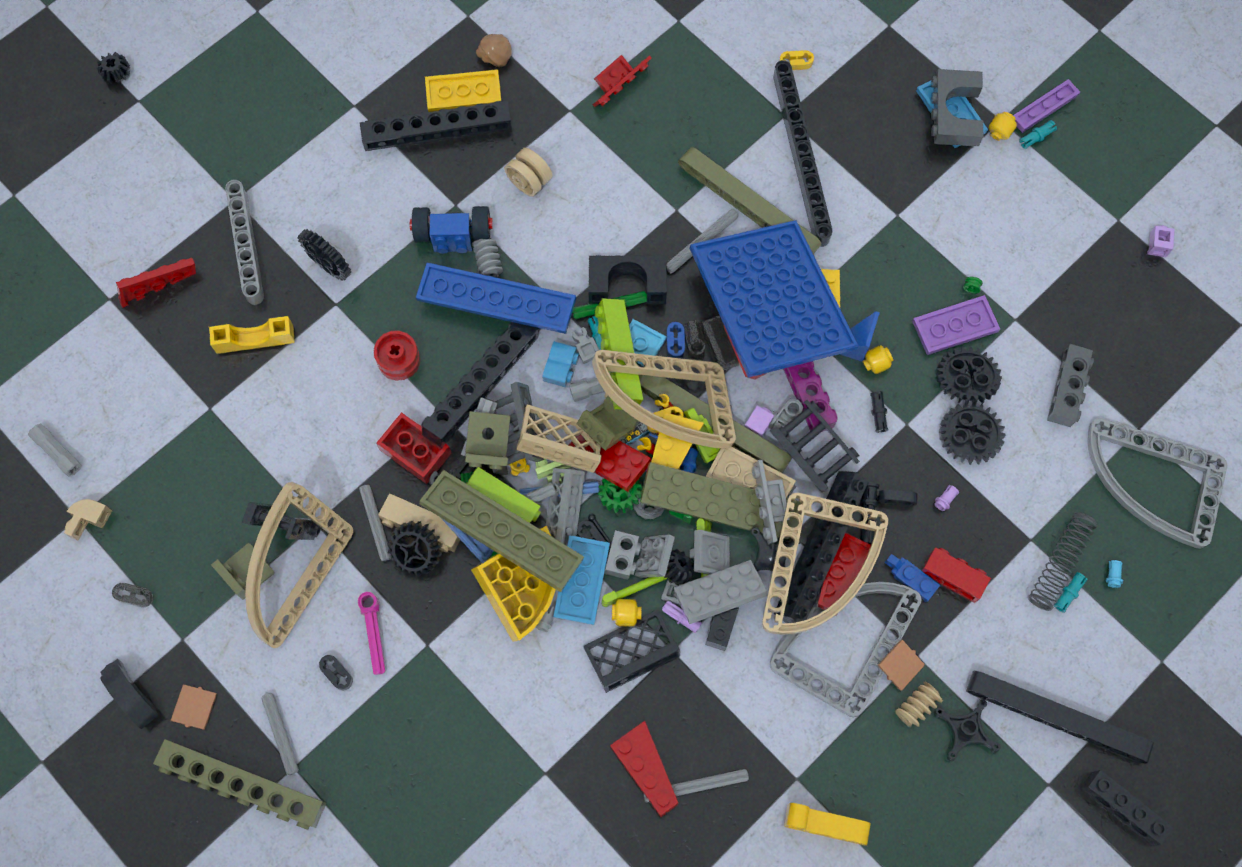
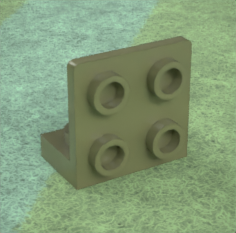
[211,543,275,600]

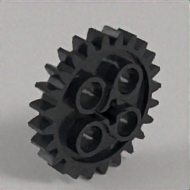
[297,229,352,281]
[936,347,1002,405]
[939,403,1006,465]

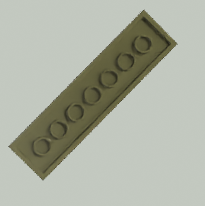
[640,462,802,541]
[420,470,584,592]

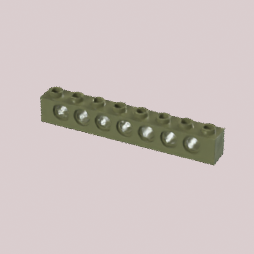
[153,739,326,830]

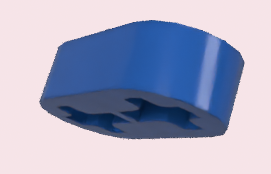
[667,322,685,358]

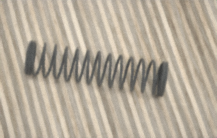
[1028,512,1098,611]

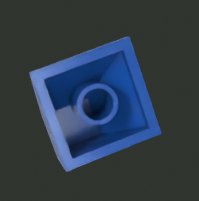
[840,311,880,362]

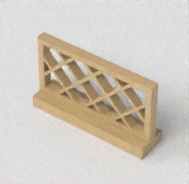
[516,404,601,473]

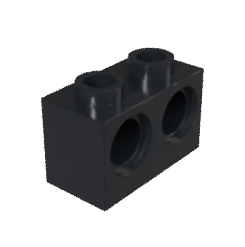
[705,607,739,651]

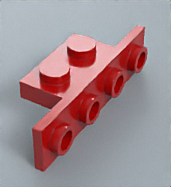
[592,55,652,107]

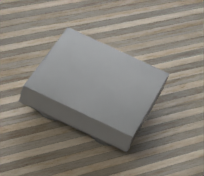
[635,535,675,578]

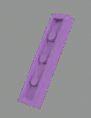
[1013,79,1080,133]

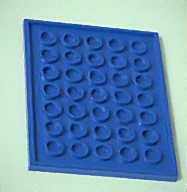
[690,220,858,378]

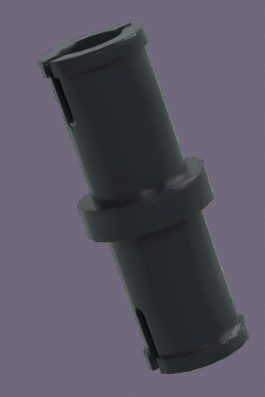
[870,391,888,433]

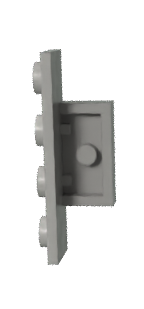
[752,460,790,544]

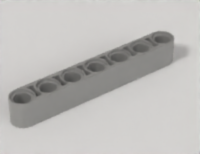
[225,180,264,305]

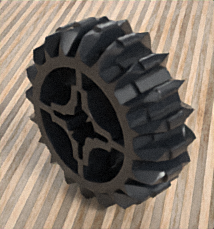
[387,521,443,576]

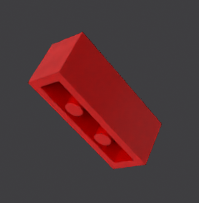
[921,547,991,603]

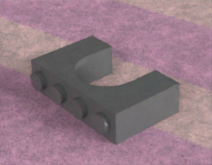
[931,69,984,146]

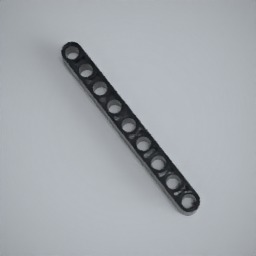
[966,671,1154,764]

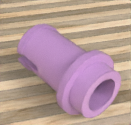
[935,485,959,511]

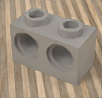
[604,530,641,580]

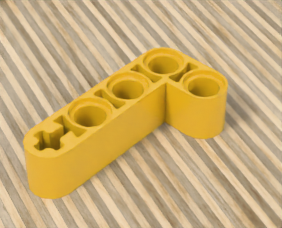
[784,803,871,845]

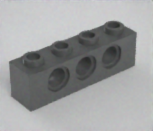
[1047,344,1094,427]

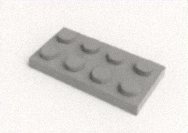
[674,560,767,624]

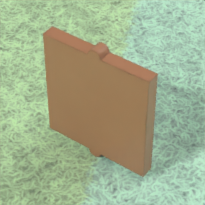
[877,640,925,691]
[171,685,217,730]

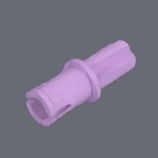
[662,601,702,633]

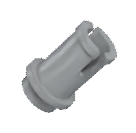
[536,606,555,632]

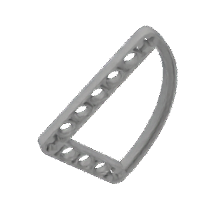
[1088,418,1227,549]
[770,582,921,717]

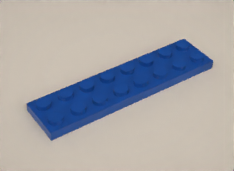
[416,263,576,334]

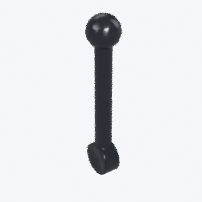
[588,514,612,549]

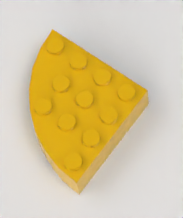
[471,526,556,642]

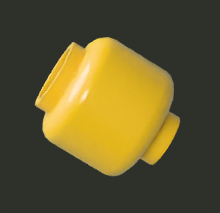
[988,112,1017,141]
[863,345,894,374]
[612,599,641,627]

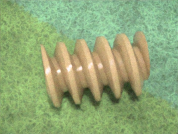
[895,681,943,727]

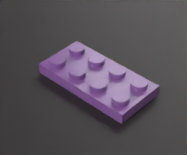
[912,295,1000,355]

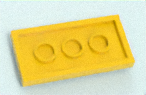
[425,70,501,112]

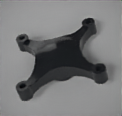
[751,527,802,585]
[934,699,1001,761]

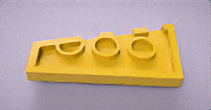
[651,413,704,469]

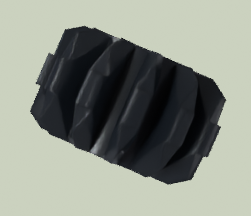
[97,52,130,84]
[664,549,694,585]

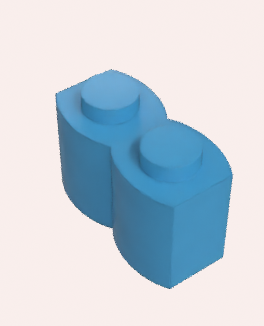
[542,341,579,387]

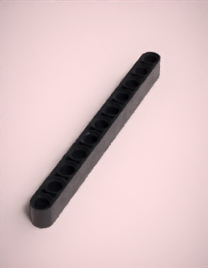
[773,60,833,247]

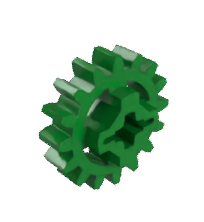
[598,479,642,513]

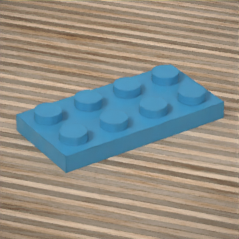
[916,81,988,148]
[553,535,610,625]

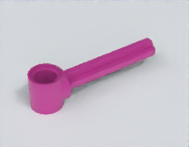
[358,592,386,675]

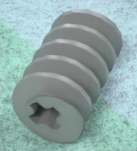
[472,239,503,278]

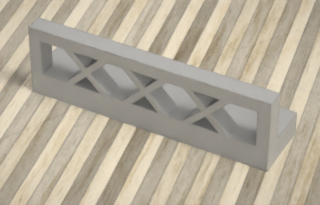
[546,468,585,546]

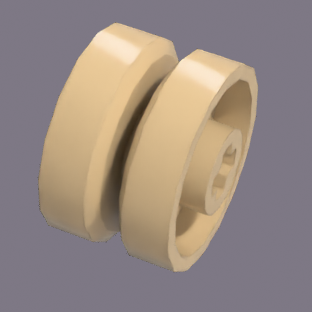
[504,148,553,197]

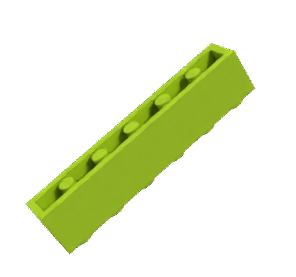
[595,298,643,410]

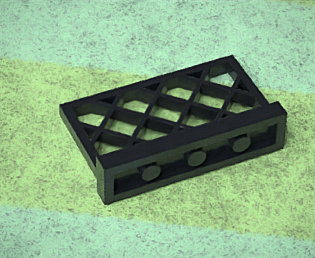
[583,610,681,693]

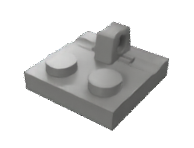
[690,530,730,575]

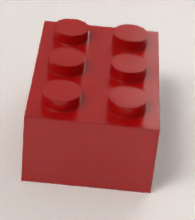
[376,412,451,484]

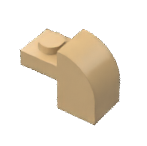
[64,499,112,541]

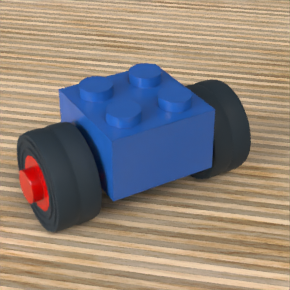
[409,206,493,254]

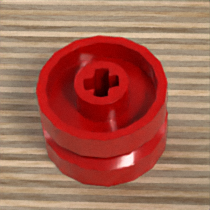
[374,331,420,381]

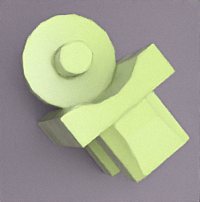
[535,458,572,484]

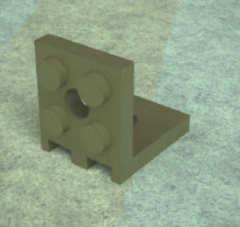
[465,411,510,470]

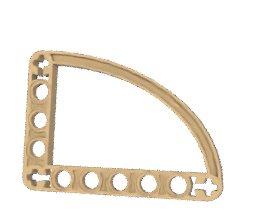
[592,350,736,449]
[245,482,353,648]
[762,493,888,635]

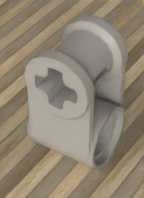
[768,399,803,434]

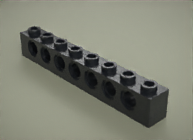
[360,101,512,151]
[421,322,539,448]
[774,471,868,623]

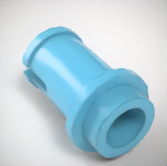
[1106,560,1123,588]

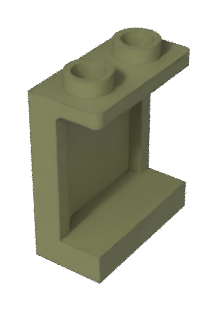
[577,396,640,451]

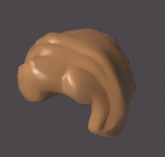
[476,34,512,67]

